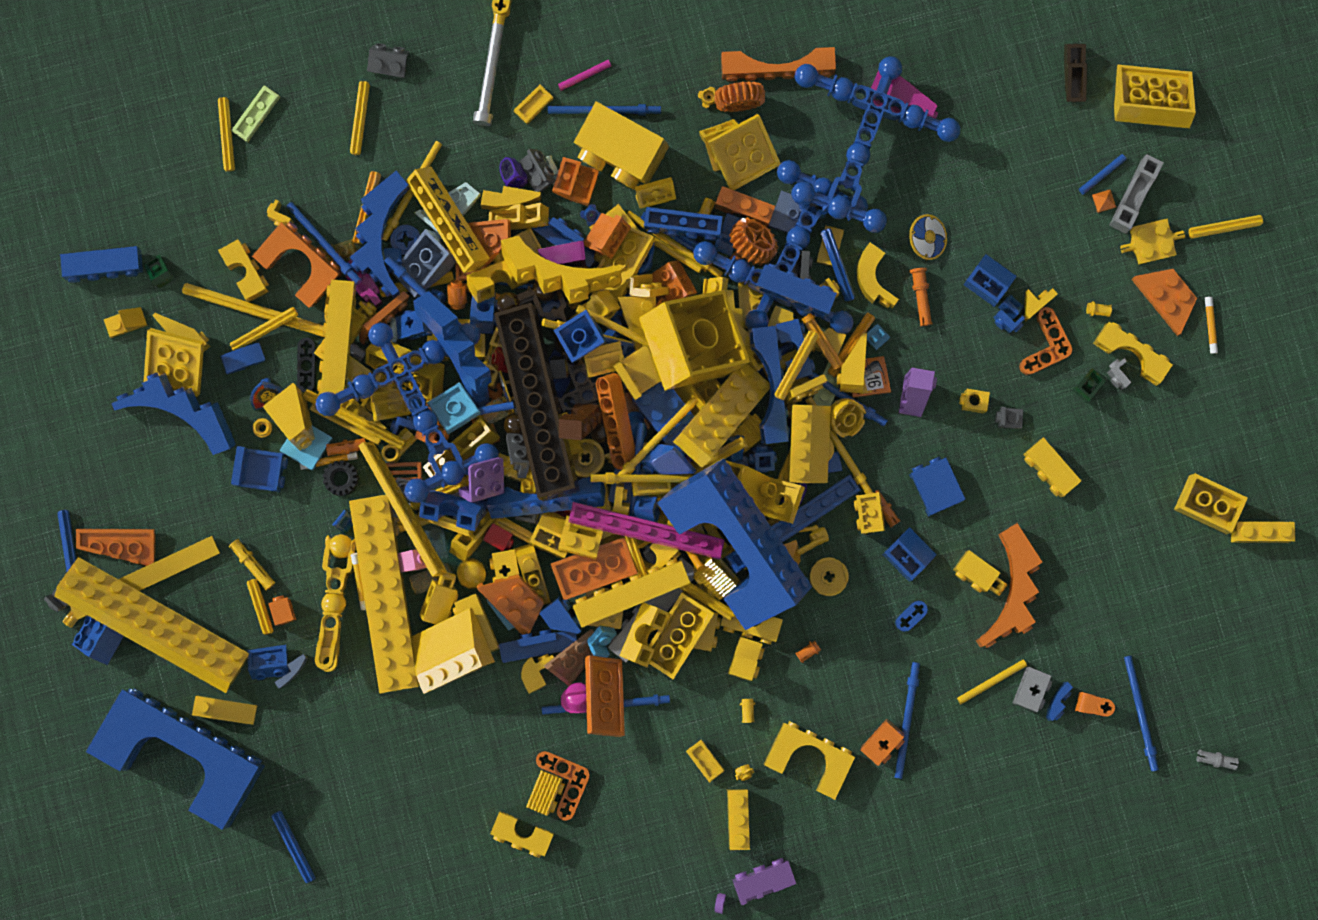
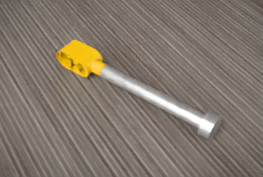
[473,0,512,126]

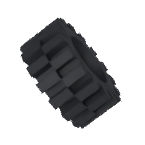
[323,460,359,496]

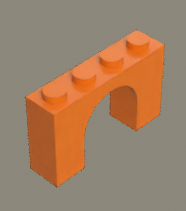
[252,222,342,308]

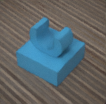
[867,324,890,351]

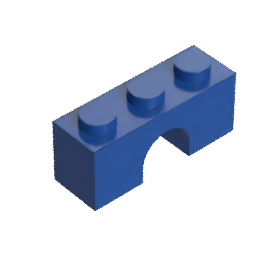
[775,319,815,380]
[419,490,483,531]

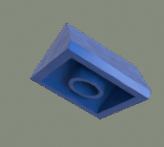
[554,310,606,363]

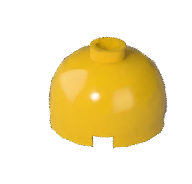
[830,398,866,438]

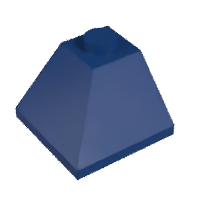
[640,444,696,475]

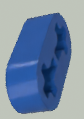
[895,601,928,632]

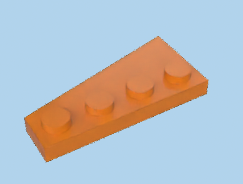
[76,529,156,566]

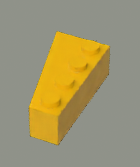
[365,342,445,403]

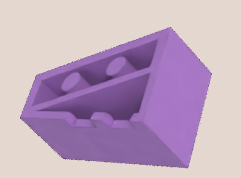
[732,858,796,905]

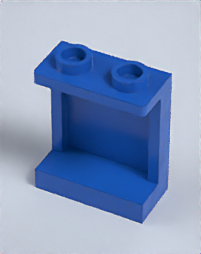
[231,446,288,492]
[909,457,965,517]

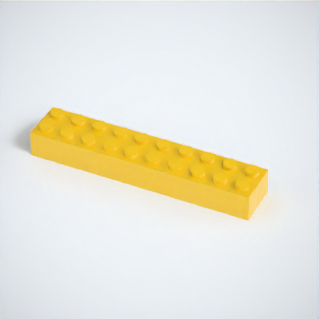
[349,495,420,693]
[54,557,249,693]

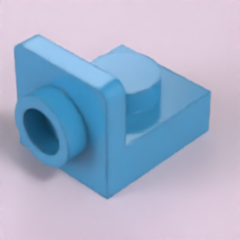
[587,626,617,658]

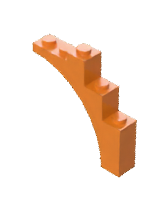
[976,523,1042,648]

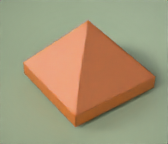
[1092,190,1116,213]

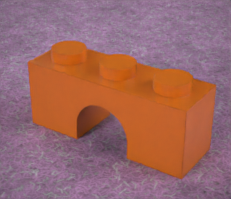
[715,186,775,228]

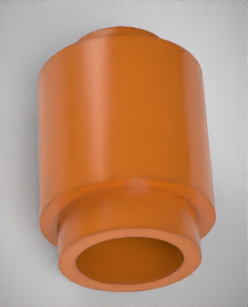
[447,280,467,310]

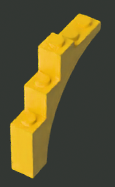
[501,235,621,304]

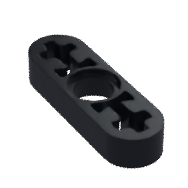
[297,338,316,393]

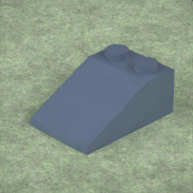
[391,229,457,298]

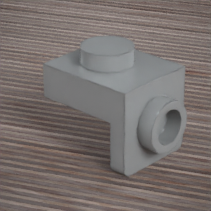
[1107,358,1131,390]

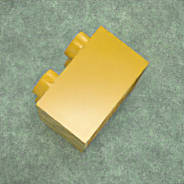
[573,101,669,190]
[639,290,750,391]

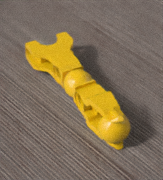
[315,534,356,672]

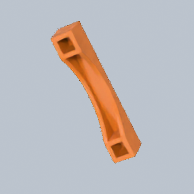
[721,47,836,81]

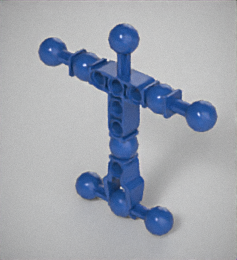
[791,56,961,233]
[693,160,868,334]
[315,323,499,503]

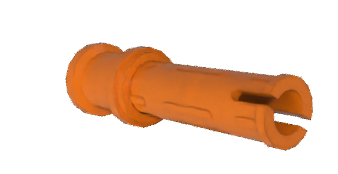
[910,268,932,326]

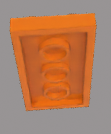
[551,537,637,600]
[585,655,625,737]

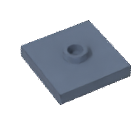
[769,191,816,233]

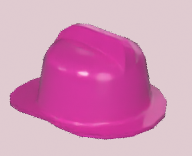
[561,683,587,714]

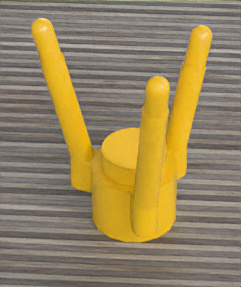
[796,525,829,555]

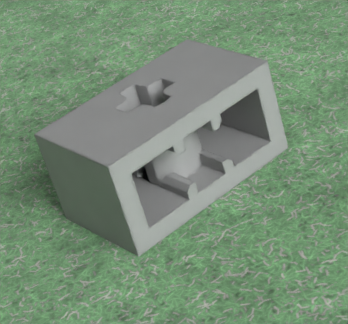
[1013,667,1052,712]

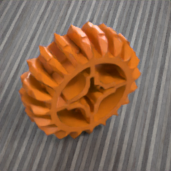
[714,81,765,113]
[729,217,779,266]

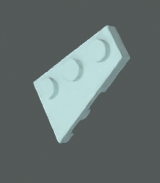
[415,182,481,235]

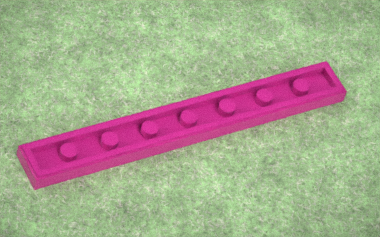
[568,502,725,559]

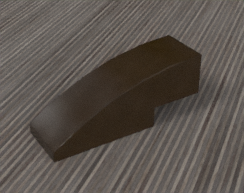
[1064,43,1087,102]

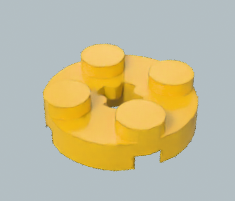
[810,557,849,596]

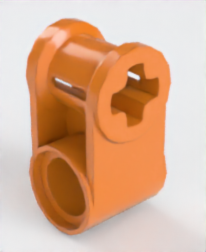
[1075,692,1115,716]

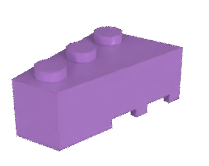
[899,368,937,417]

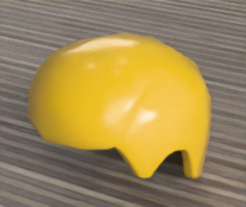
[457,558,486,589]

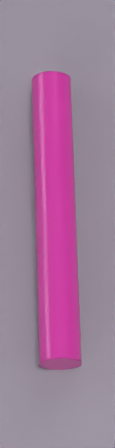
[558,60,611,91]

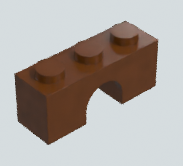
[559,403,602,440]

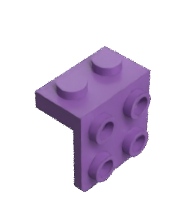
[459,457,504,503]

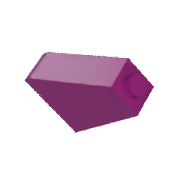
[538,241,586,267]

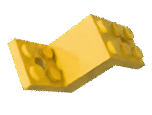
[725,460,805,524]

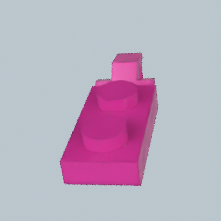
[346,260,382,308]

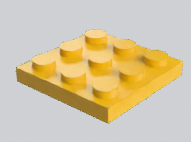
[708,114,781,190]
[144,328,204,397]

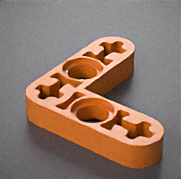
[1019,307,1072,375]
[536,751,590,821]

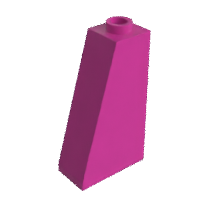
[871,70,938,119]

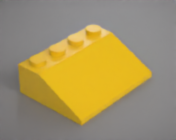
[1114,65,1196,128]
[412,608,495,694]

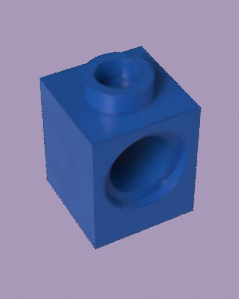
[634,496,660,523]

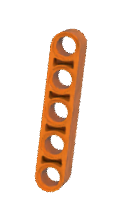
[596,373,635,470]

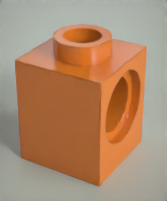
[268,595,296,626]

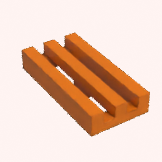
[386,462,422,481]

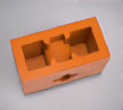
[861,719,905,766]

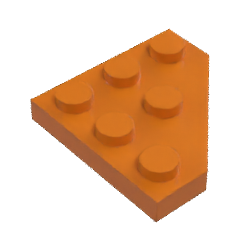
[456,219,511,281]

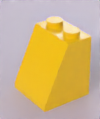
[263,383,315,451]

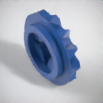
[390,225,420,255]

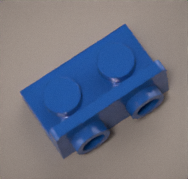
[247,645,290,680]

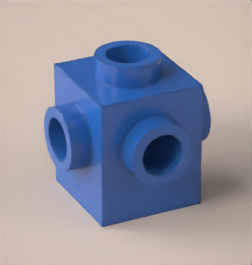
[748,444,777,473]

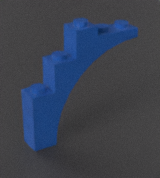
[350,171,409,299]
[413,291,492,408]
[111,372,236,455]

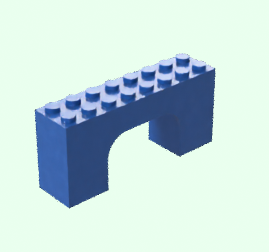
[657,458,812,630]
[86,688,265,830]

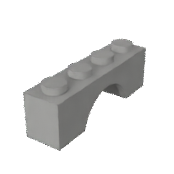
[1109,154,1164,234]

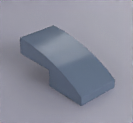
[275,654,308,689]

